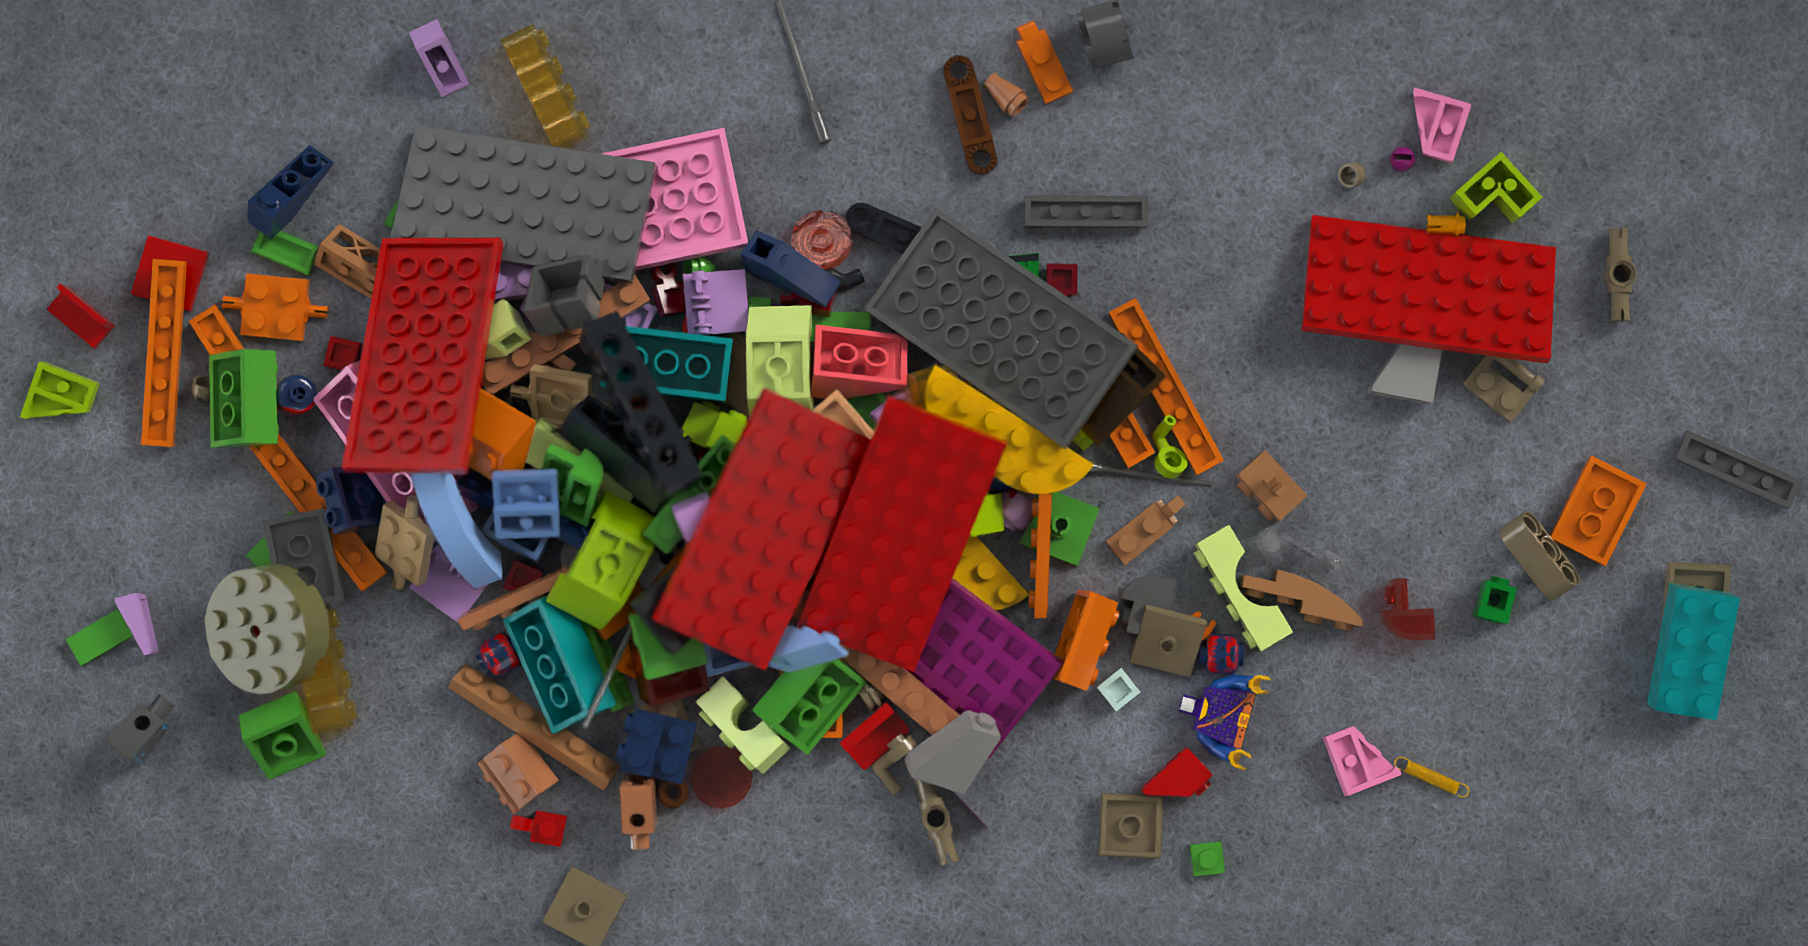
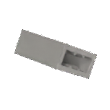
[1367,344,1442,405]
[904,710,1001,794]

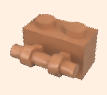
[477,734,559,814]

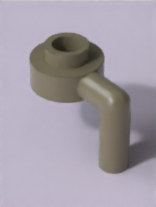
[873,733,918,795]

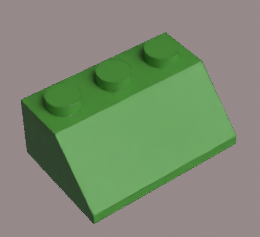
[209,349,279,448]
[752,659,867,755]

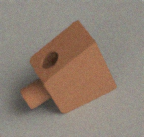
[620,774,657,850]

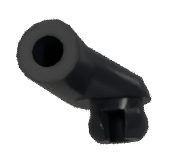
[822,266,865,292]

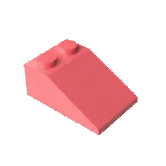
[810,325,908,399]

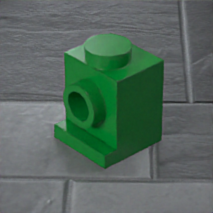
[1472,576,1517,625]

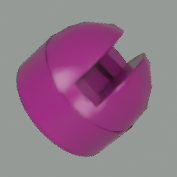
[1389,147,1415,172]

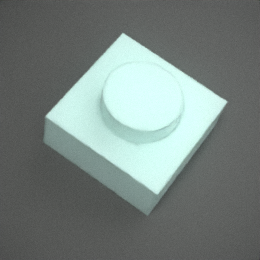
[1096,668,1140,711]

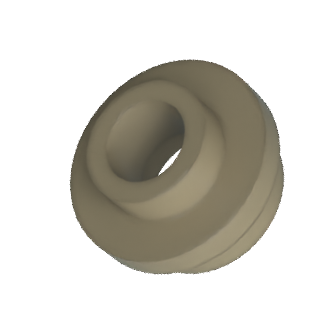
[857,683,884,711]

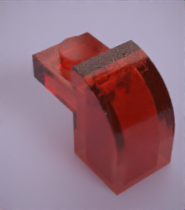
[1379,578,1436,641]

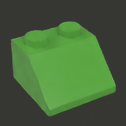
[238,691,326,780]

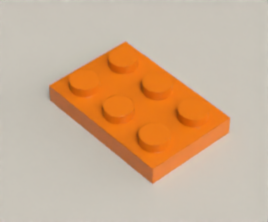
[1550,455,1647,567]

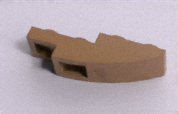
[1239,570,1363,631]

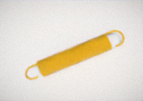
[1394,757,1470,798]

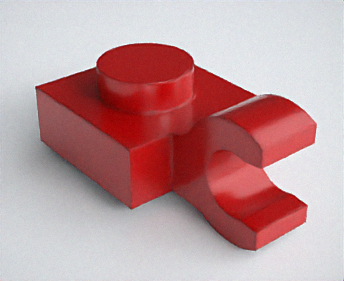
[510,810,567,847]

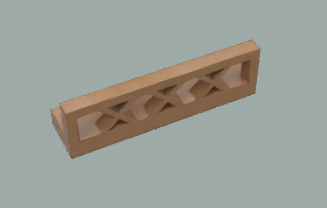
[314,224,380,299]

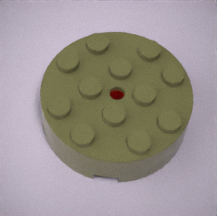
[204,564,330,694]

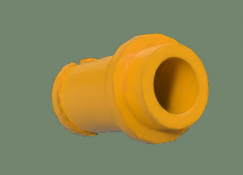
[1426,213,1466,237]

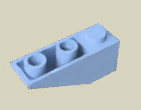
[768,622,848,673]

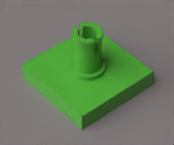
[1020,492,1100,566]

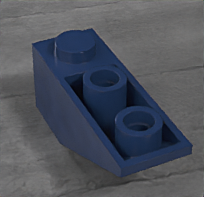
[247,145,333,239]
[740,230,841,308]

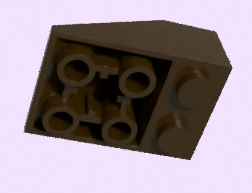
[1081,332,1166,447]

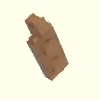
[1105,495,1186,566]

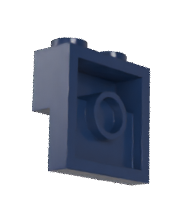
[316,467,387,535]
[616,708,697,784]

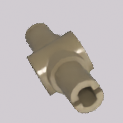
[1602,228,1637,322]
[913,778,960,866]

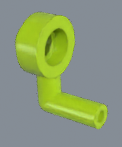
[1152,415,1188,479]

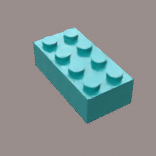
[600,326,733,403]
[1647,583,1740,720]
[503,596,616,734]

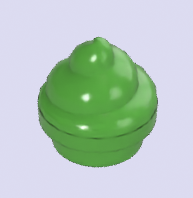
[683,256,716,274]

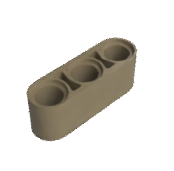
[1499,511,1580,600]

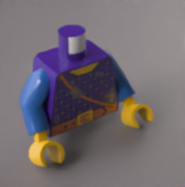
[1178,674,1271,771]

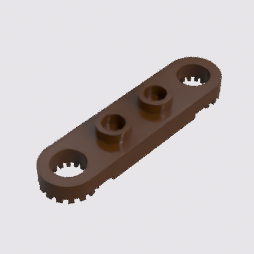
[943,55,997,176]

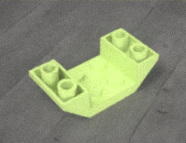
[746,305,814,416]

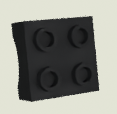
[630,563,692,654]

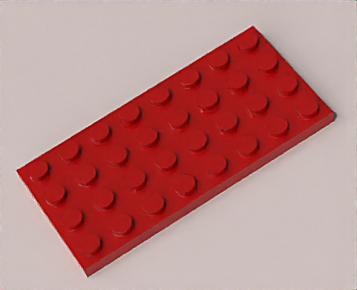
[1301,215,1556,364]
[342,238,504,474]
[652,387,870,671]
[796,395,1007,672]

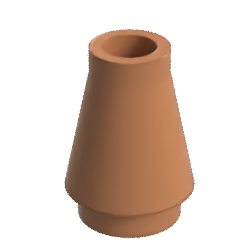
[983,73,1029,117]

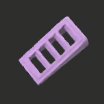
[114,593,159,655]

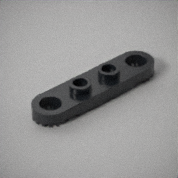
[846,202,922,254]

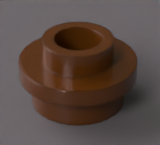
[658,780,689,808]

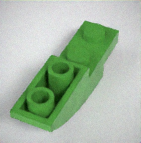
[642,435,735,554]

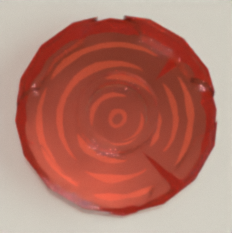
[791,210,852,270]
[690,746,753,808]

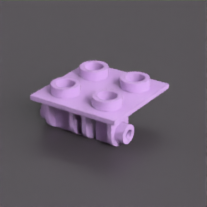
[683,269,749,335]
[409,544,488,623]

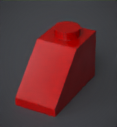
[1140,747,1213,796]

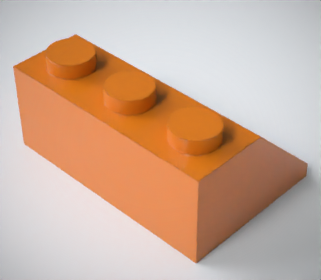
[468,388,537,480]
[1052,589,1119,691]

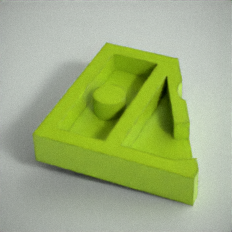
[20,361,100,419]

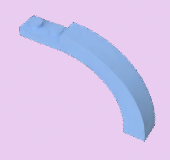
[410,473,502,589]

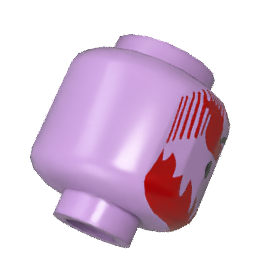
[1001,488,1036,533]

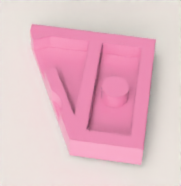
[1413,88,1472,164]
[1322,726,1402,796]

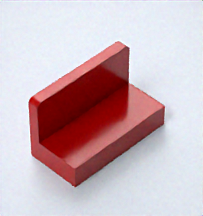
[46,283,116,349]
[839,702,910,770]

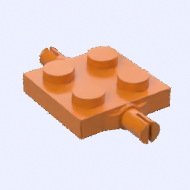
[222,273,329,341]

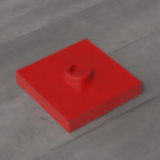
[131,235,209,312]

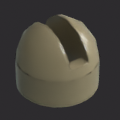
[1338,162,1366,188]
[191,376,210,402]

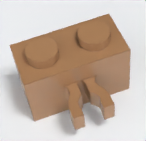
[1235,450,1308,522]

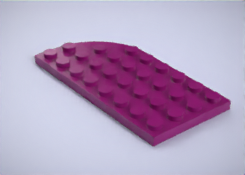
[906,578,1064,759]

